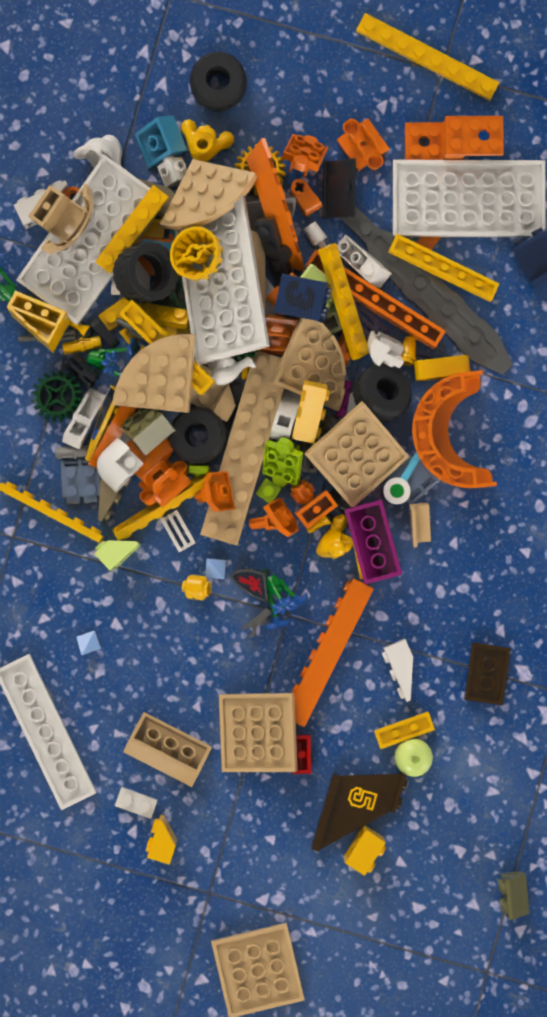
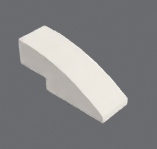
[62,388,106,450]

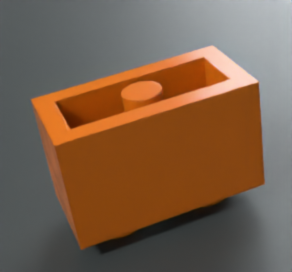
[294,490,338,529]

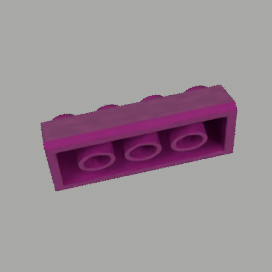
[345,499,402,584]

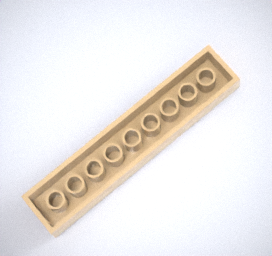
[200,351,284,546]

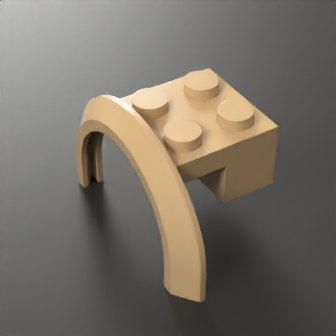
[28,183,93,254]

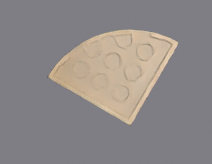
[160,159,258,230]
[271,318,346,412]
[112,334,196,413]

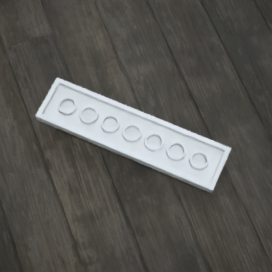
[0,654,97,810]

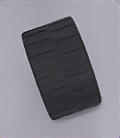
[113,242,178,304]

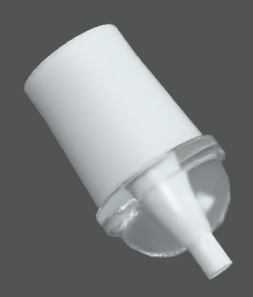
[303,221,330,250]

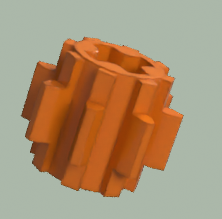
[290,479,315,505]

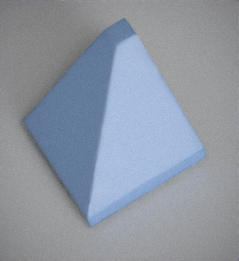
[205,559,226,579]
[77,631,101,655]

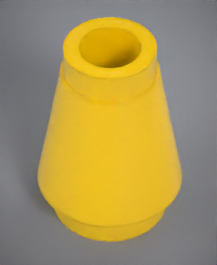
[401,336,416,366]

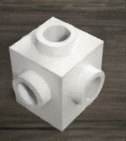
[157,156,187,187]

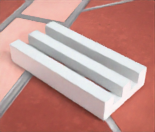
[160,510,196,553]

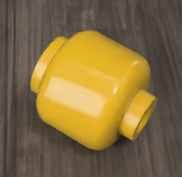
[182,575,211,601]

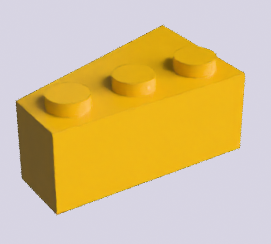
[7,291,71,353]
[292,380,330,444]

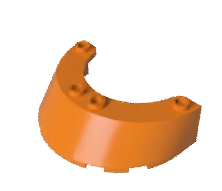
[412,370,497,488]

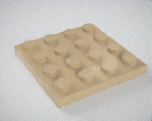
[304,401,409,507]
[219,693,298,772]
[211,922,305,1017]

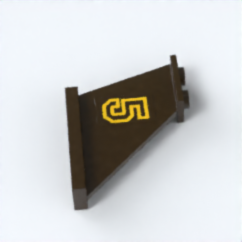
[311,772,408,852]

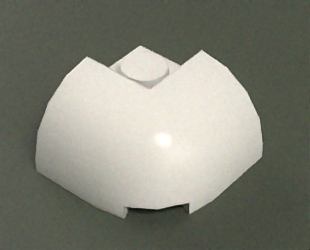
[367,331,404,368]
[97,438,144,493]

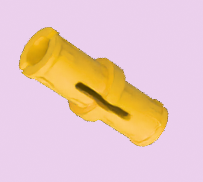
[62,335,102,355]

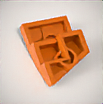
[127,438,173,481]

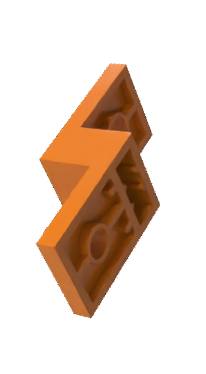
[405,116,504,160]

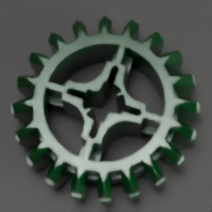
[31,371,83,422]

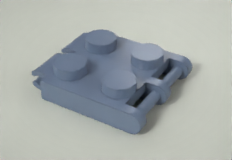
[386,452,441,504]
[61,458,101,504]

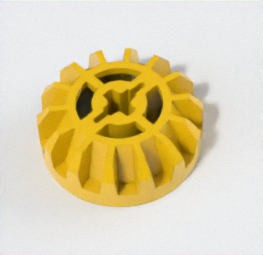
[170,226,224,281]

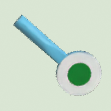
[383,452,420,505]

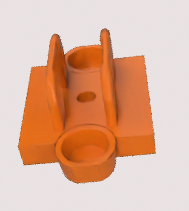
[337,118,389,172]
[282,134,328,178]
[259,314,298,355]
[138,460,191,508]

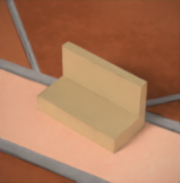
[409,503,431,548]

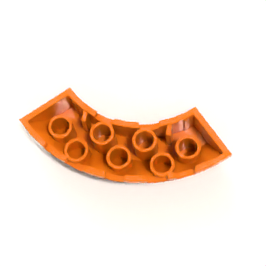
[246,138,305,271]

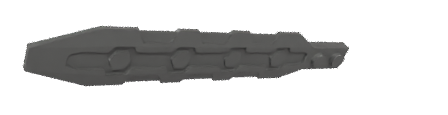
[339,206,513,375]

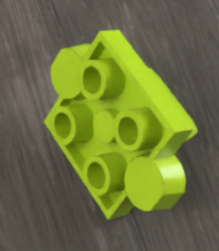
[262,437,303,487]

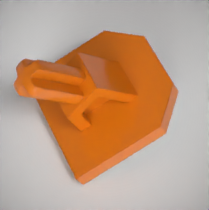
[195,471,235,512]
[249,497,299,537]

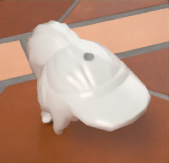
[73,135,127,171]
[208,357,256,385]

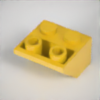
[145,814,178,865]

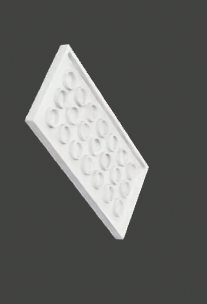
[16,155,158,325]
[393,160,546,237]
[175,196,270,365]

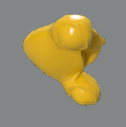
[181,119,234,162]
[316,514,354,559]

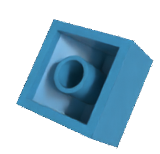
[135,115,187,169]

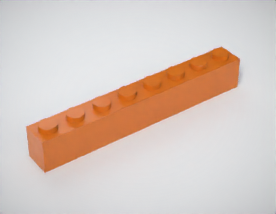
[305,249,446,350]
[291,578,374,727]

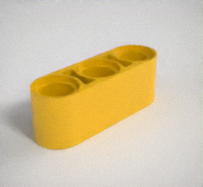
[414,355,470,381]

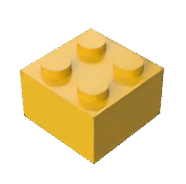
[343,825,386,876]

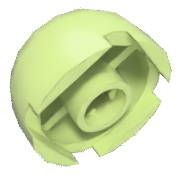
[394,738,433,777]

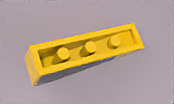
[85,385,120,461]

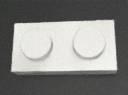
[115,787,158,819]

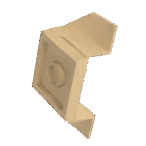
[190,364,236,422]

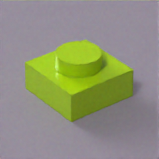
[188,463,209,476]
[255,478,282,503]

